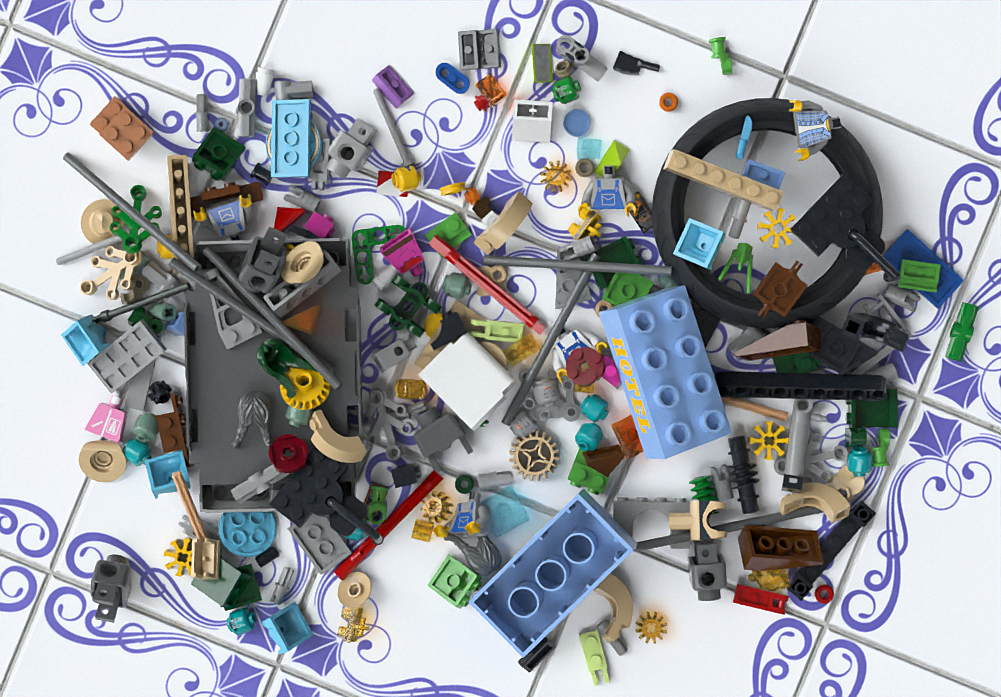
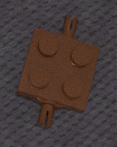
[752,260,808,319]

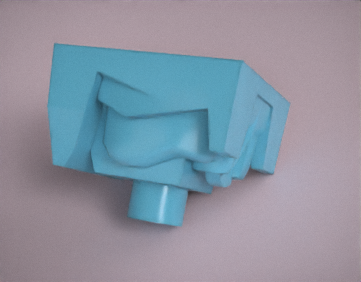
[673,218,726,271]
[61,314,110,366]
[144,450,191,499]
[261,602,314,654]

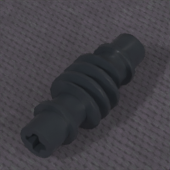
[727,435,760,514]

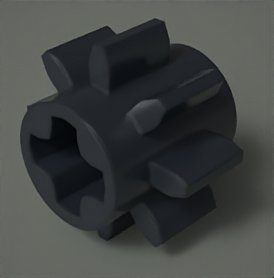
[148,380,173,405]

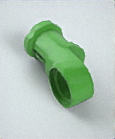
[709,37,733,75]
[871,428,890,467]
[368,486,389,524]

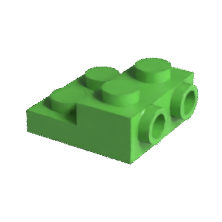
[567,448,610,495]
[427,554,483,609]

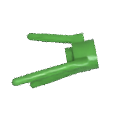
[719,242,754,294]

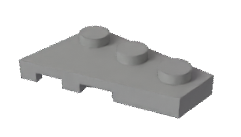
[555,248,592,310]

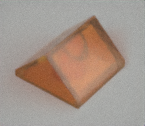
[283,304,323,335]
[610,414,644,460]

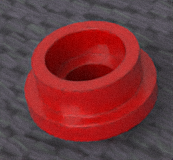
[473,94,490,113]
[814,584,834,604]

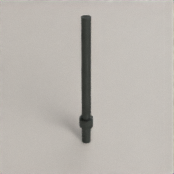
[92,282,191,324]

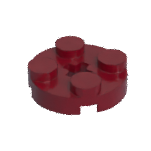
[566,347,605,387]
[268,434,308,473]

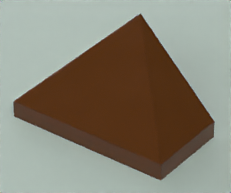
[582,444,625,477]

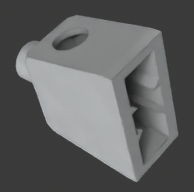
[372,337,417,373]

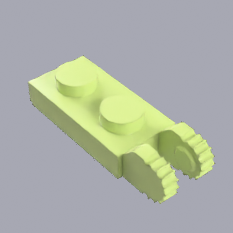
[470,319,524,343]
[579,630,610,686]

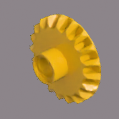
[280,367,331,410]

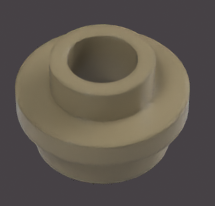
[555,60,574,79]
[575,158,594,177]
[131,275,149,294]

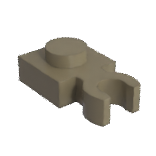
[120,290,143,305]

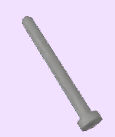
[373,88,415,167]
[56,227,130,265]

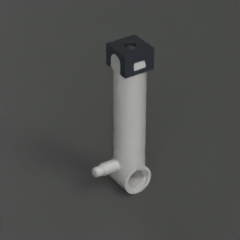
[781,399,827,494]

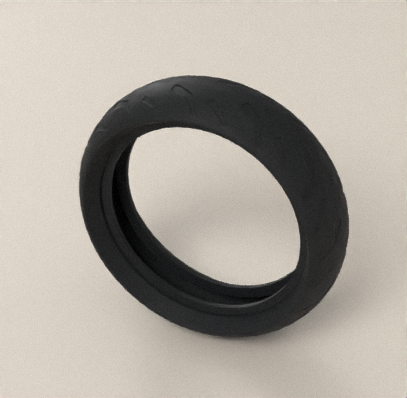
[652,98,883,328]

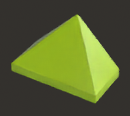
[594,140,630,176]

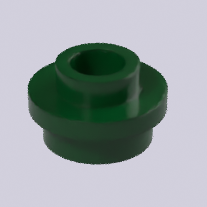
[455,475,474,494]

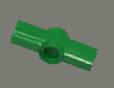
[945,302,979,362]

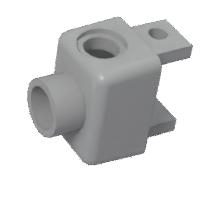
[326,118,378,180]

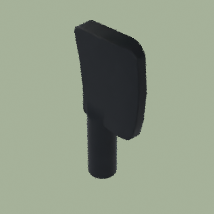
[613,51,660,76]

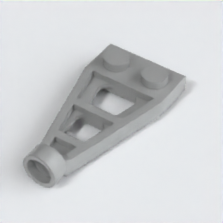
[203,268,262,350]

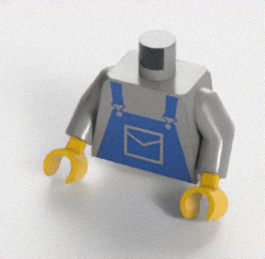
[578,165,638,217]
[193,194,253,241]
[433,492,491,538]

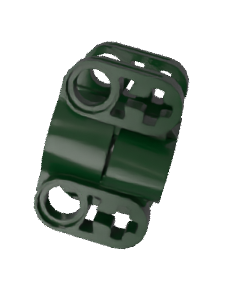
[374,274,442,338]

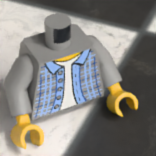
[789,100,841,161]

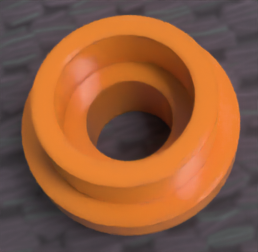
[659,92,678,112]
[464,187,480,206]

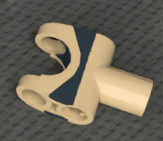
[669,500,727,541]

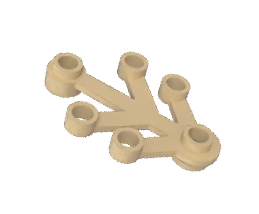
[79,246,142,300]

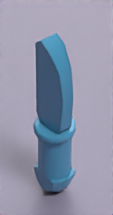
[736,116,752,160]

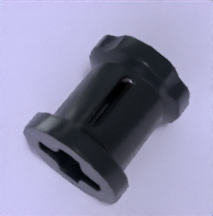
[250,162,273,186]

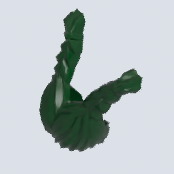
[256,338,318,398]

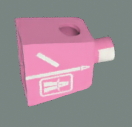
[84,395,128,443]

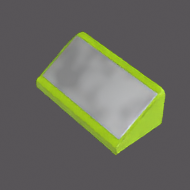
[531,44,553,84]

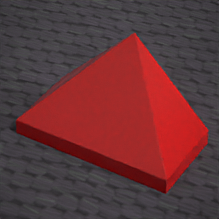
[274,207,307,232]

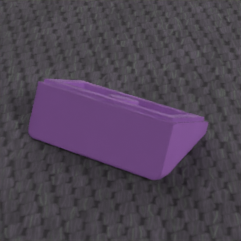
[372,65,414,109]

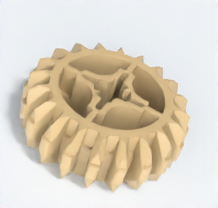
[509,430,560,481]

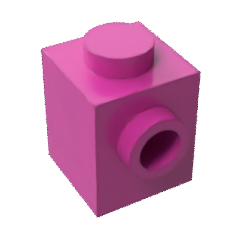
[304,212,336,238]

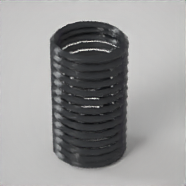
[255,546,280,568]

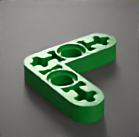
[351,225,406,285]

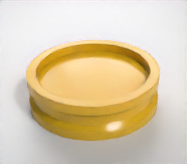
[439,182,467,196]
[423,313,443,338]

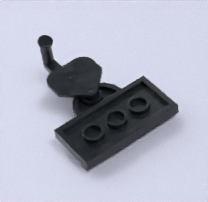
[790,173,901,282]
[269,446,384,545]

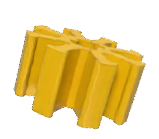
[757,208,796,249]
[748,421,789,460]
[163,537,192,577]

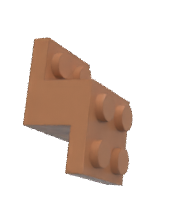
[89,96,154,161]

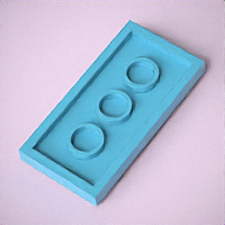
[271,99,311,178]

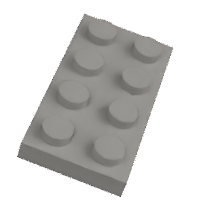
[87,319,167,394]

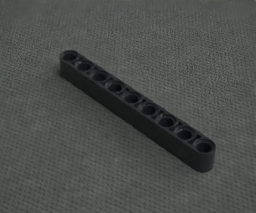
[714,371,887,401]

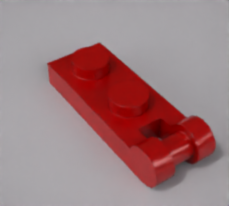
[732,583,789,615]

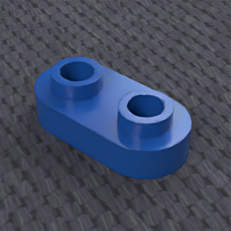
[435,63,470,94]

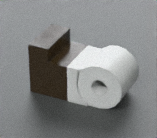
[472,196,499,227]

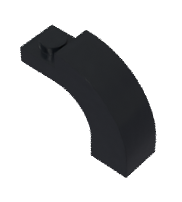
[840,312,911,352]

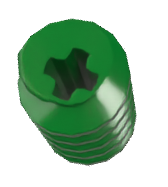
[689,474,719,515]

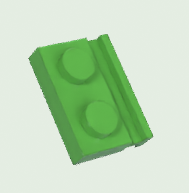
[425,212,472,257]
[897,259,941,293]

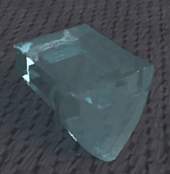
[576,137,602,160]

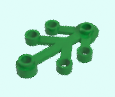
[109,185,162,254]

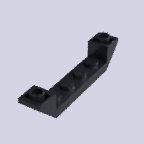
[786,500,876,601]

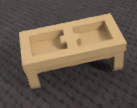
[191,538,220,580]

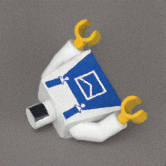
[551,326,610,383]

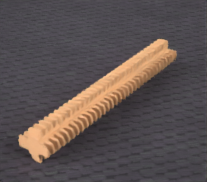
[721,397,788,422]
[171,471,208,540]

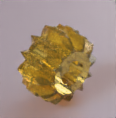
[540,160,572,193]
[394,379,427,400]
[420,491,454,524]
[635,611,667,644]

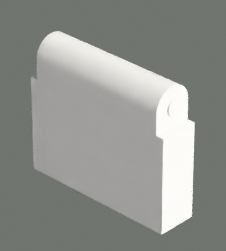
[418,332,517,431]

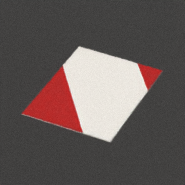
[376,171,408,197]

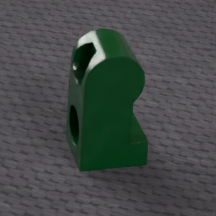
[127,307,164,338]
[845,427,867,447]

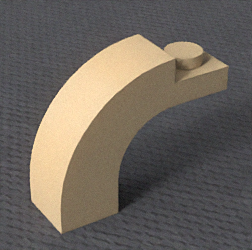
[473,191,533,255]
[779,483,851,523]
[593,573,633,642]

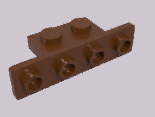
[190,182,264,217]
[156,391,194,468]

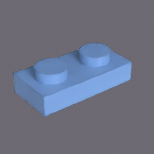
[742,159,785,190]

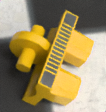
[568,210,602,241]

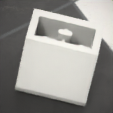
[512,100,553,143]

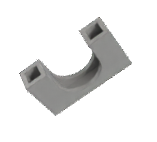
[613,497,690,549]

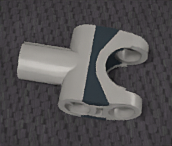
[556,35,608,82]

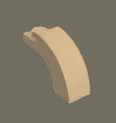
[309,409,367,463]

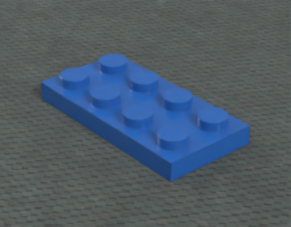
[882,229,964,309]

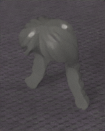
[231,391,274,449]
[444,532,502,575]

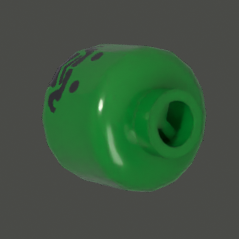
[552,76,582,104]

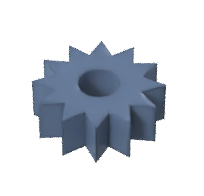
[214,117,229,132]

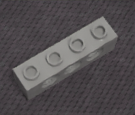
[263,249,342,319]

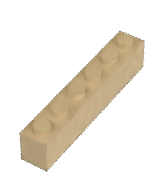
[663,149,784,212]
[166,155,194,273]

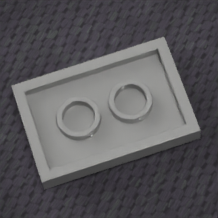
[287,513,352,575]

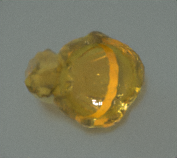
[747,569,790,592]

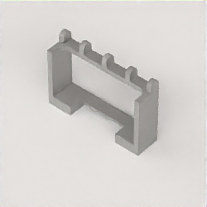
[847,293,913,374]

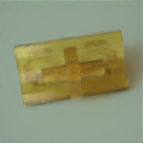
[503,333,541,367]
[337,607,370,643]

